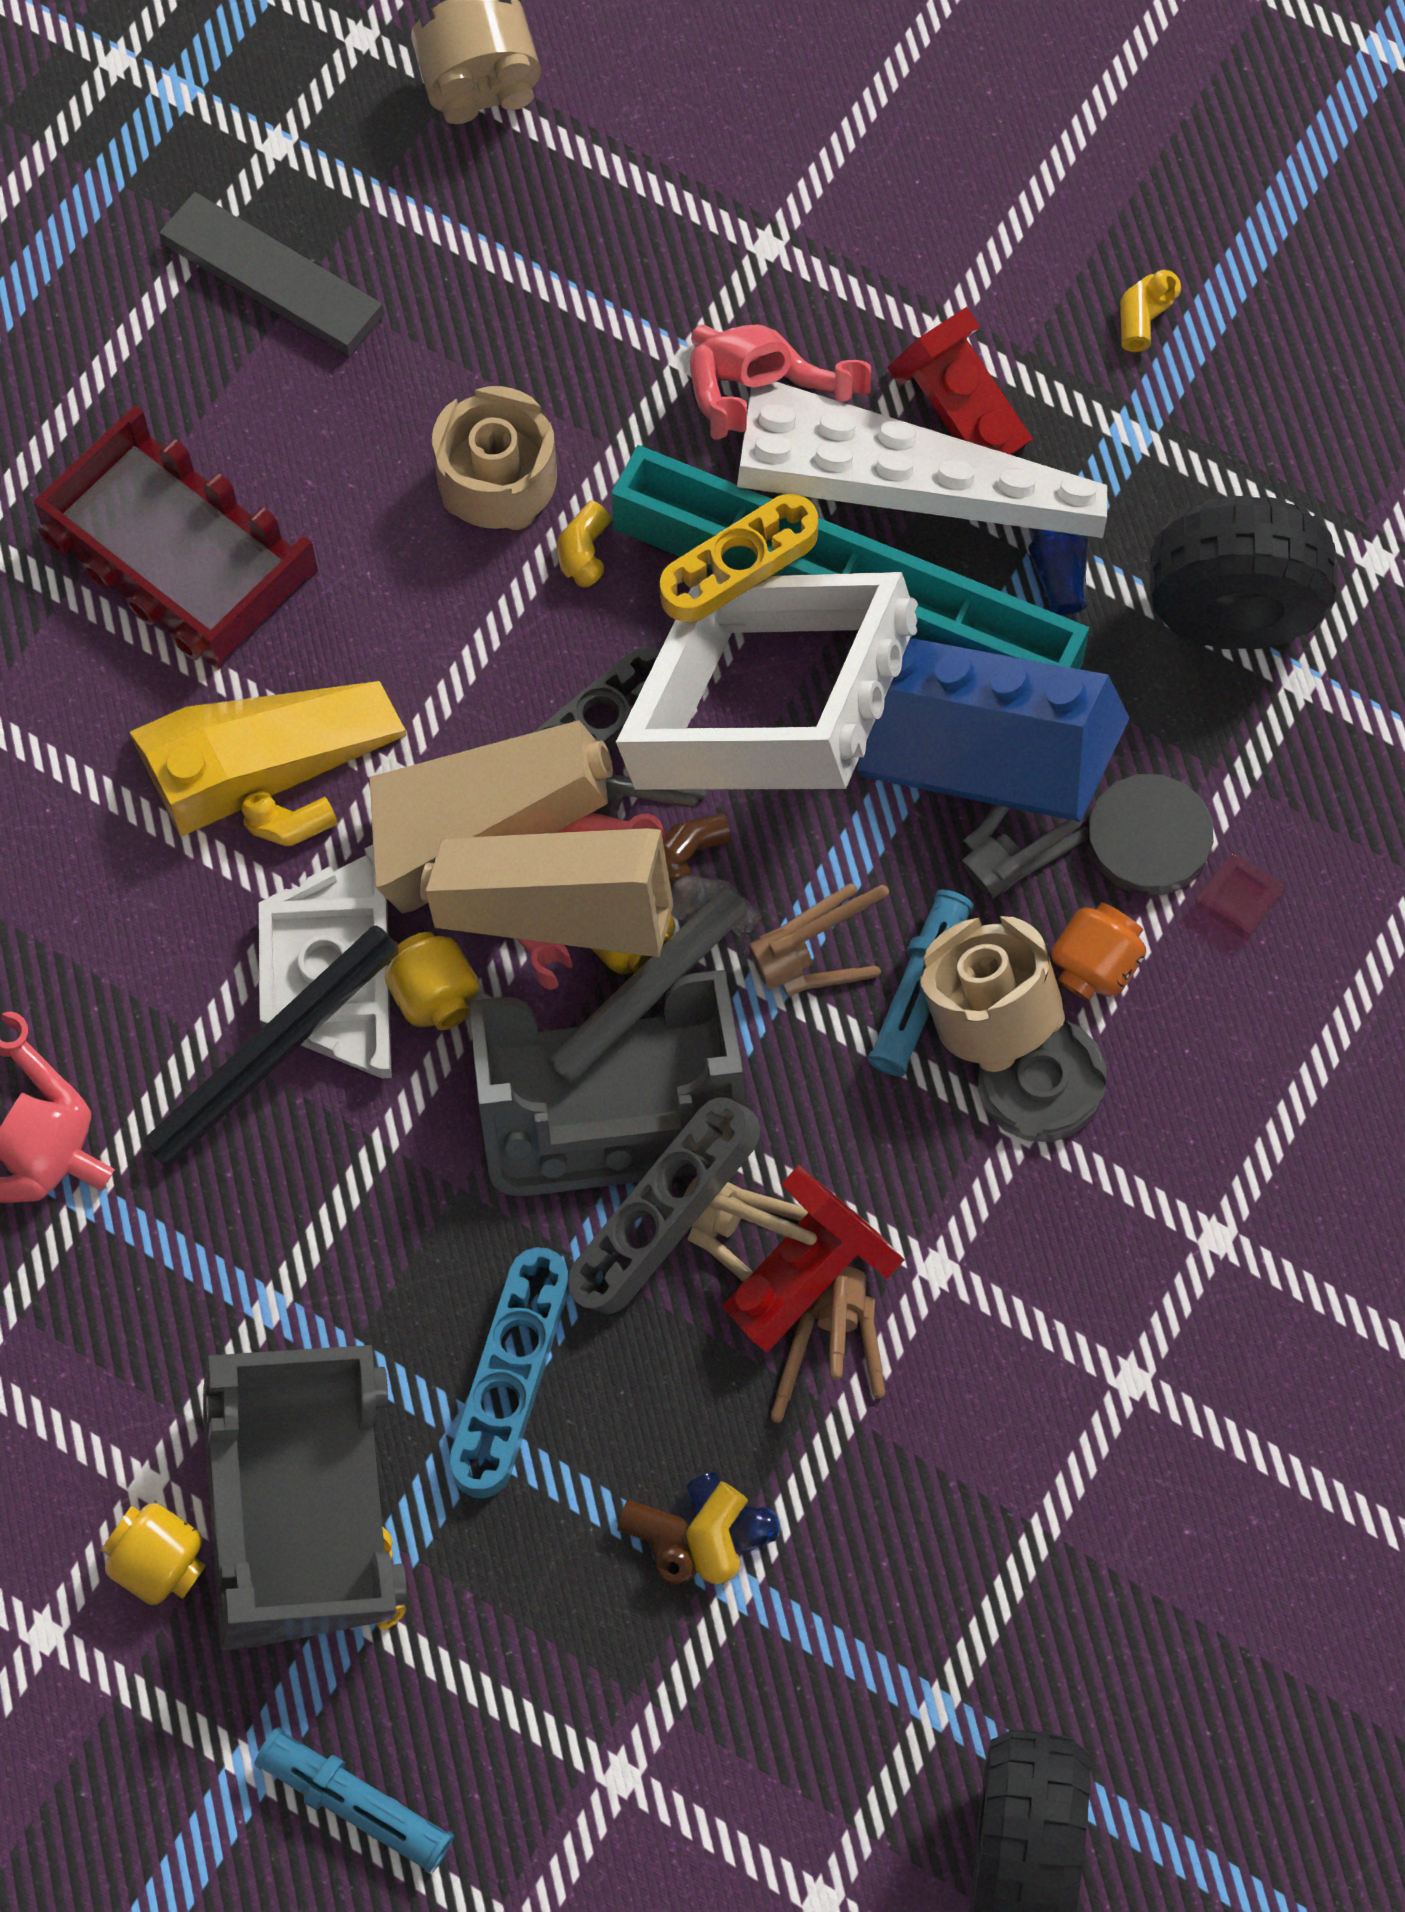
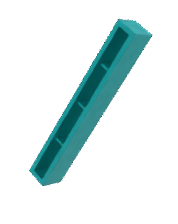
[611,445,1090,669]

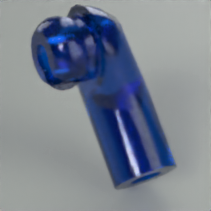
[686,1472,780,1551]

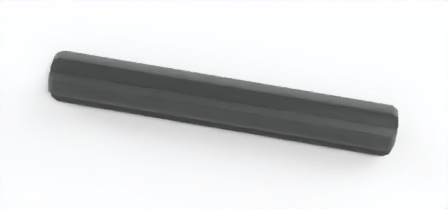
[549,887,748,1084]

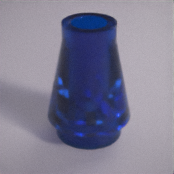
[1028,529,1088,615]

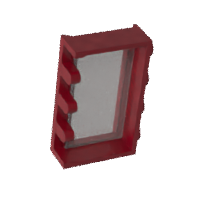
[33,405,318,670]

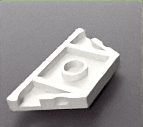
[259,845,392,1078]

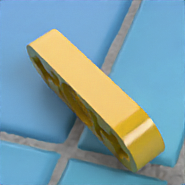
[660,494,818,623]

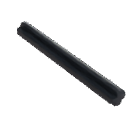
[144,925,399,1166]

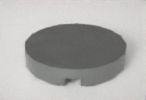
[1088,774,1214,895]
[978,1020,1107,1142]

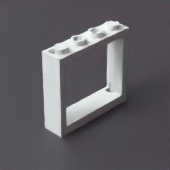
[616,572,918,790]

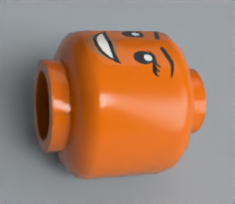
[1051,902,1146,1001]

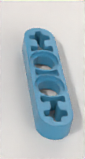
[449,1247,569,1498]

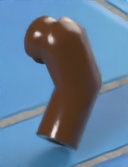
[663,813,731,885]
[617,1499,697,1585]

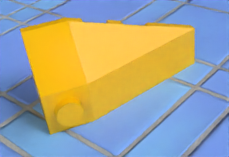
[129,681,407,837]

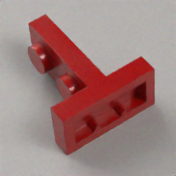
[887,307,1033,455]
[722,1165,905,1353]

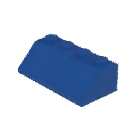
[857,638,1129,822]

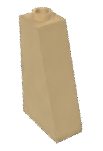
[369,720,613,914]
[420,828,673,957]

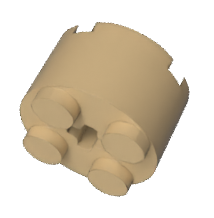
[411,0,541,124]
[432,386,557,530]
[920,916,1065,1072]

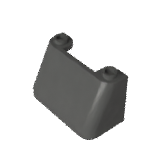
[469,970,746,1196]
[203,1345,406,1650]

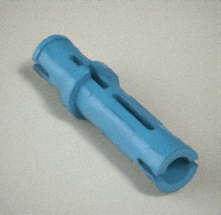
[867,889,974,1076]
[254,1727,454,1874]

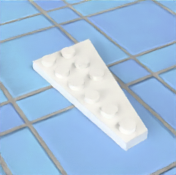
[737,382,1107,538]

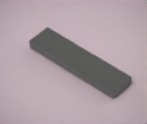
[159,192,384,356]

